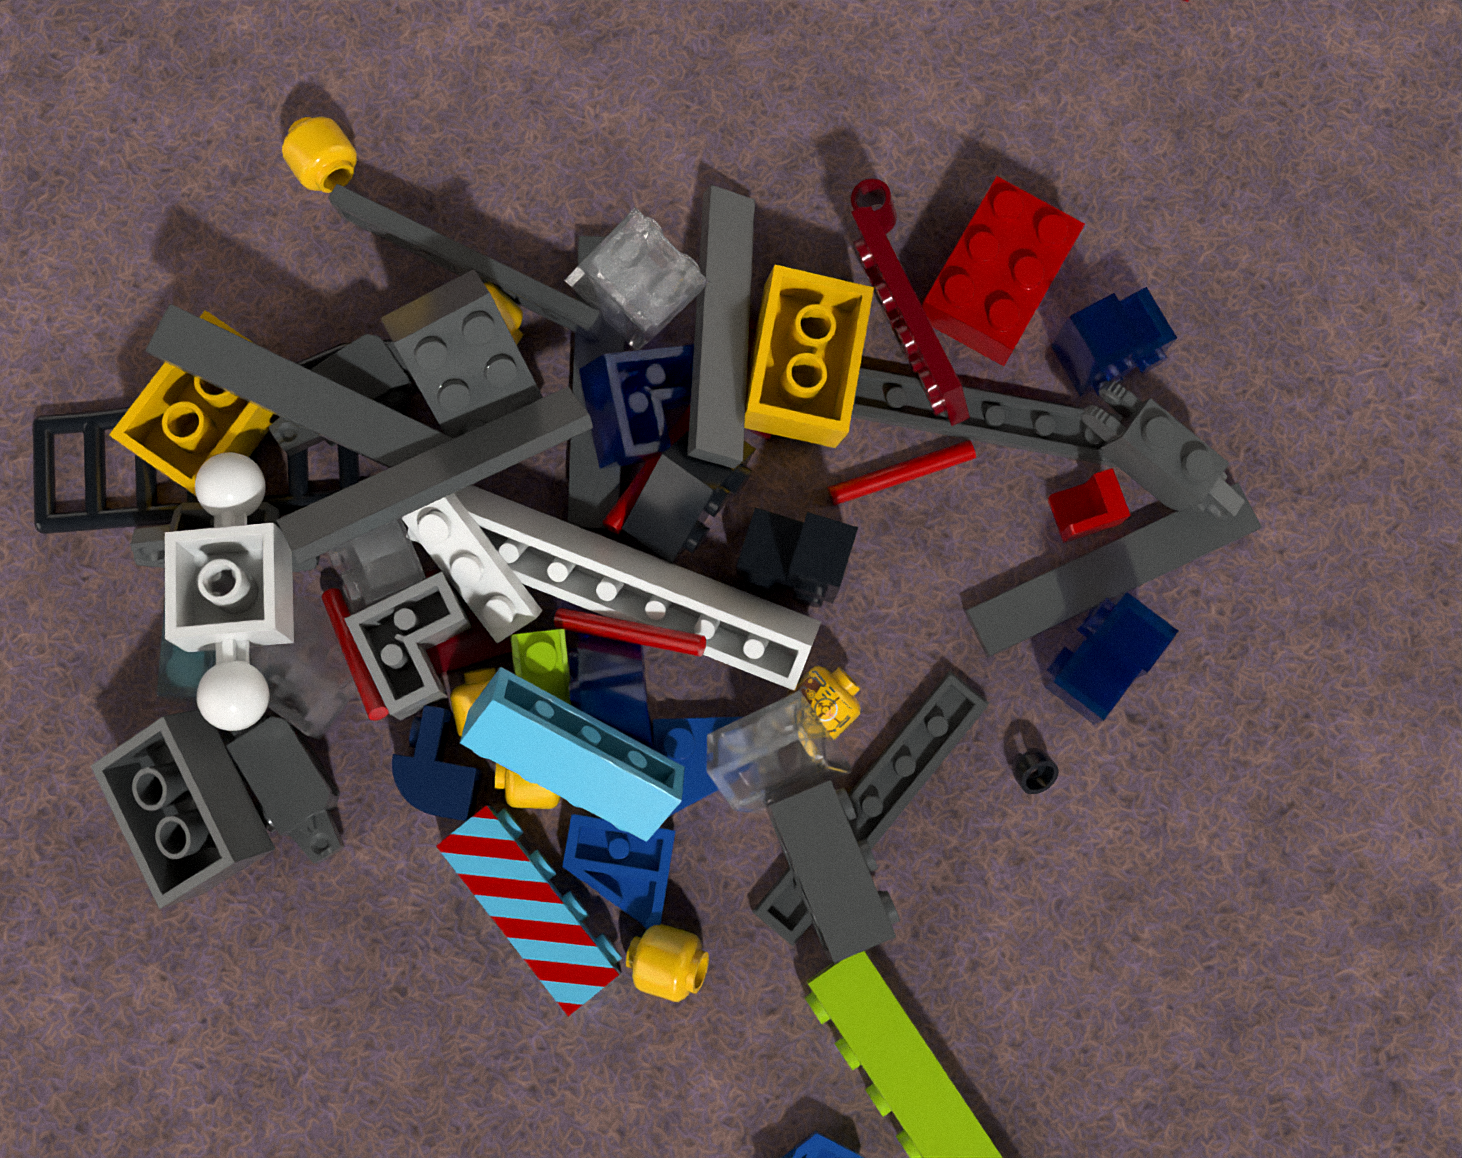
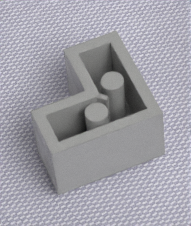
[344,571,472,720]

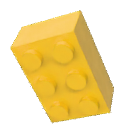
[744,264,874,448]
[109,310,279,497]

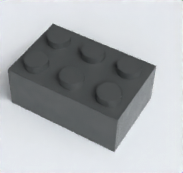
[381,269,543,439]
[91,709,275,909]
[766,780,900,963]

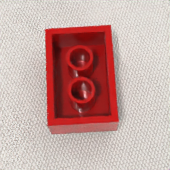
[922,176,1085,366]

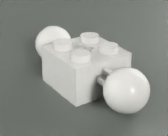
[165,452,294,731]

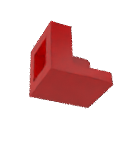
[1048,468,1131,543]

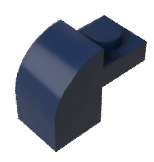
[392,705,483,821]

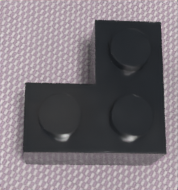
[622,430,756,564]
[736,507,858,608]

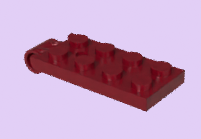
[851,178,970,426]

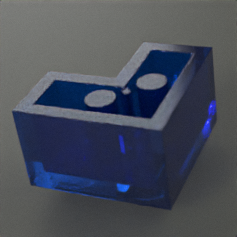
[1051,287,1177,397]
[579,344,694,469]
[1044,592,1179,725]
[568,632,654,750]

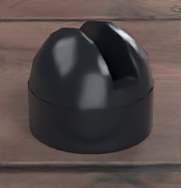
[1012,748,1059,794]

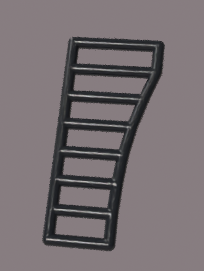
[32,339,407,534]

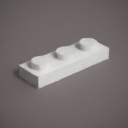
[402,493,543,643]

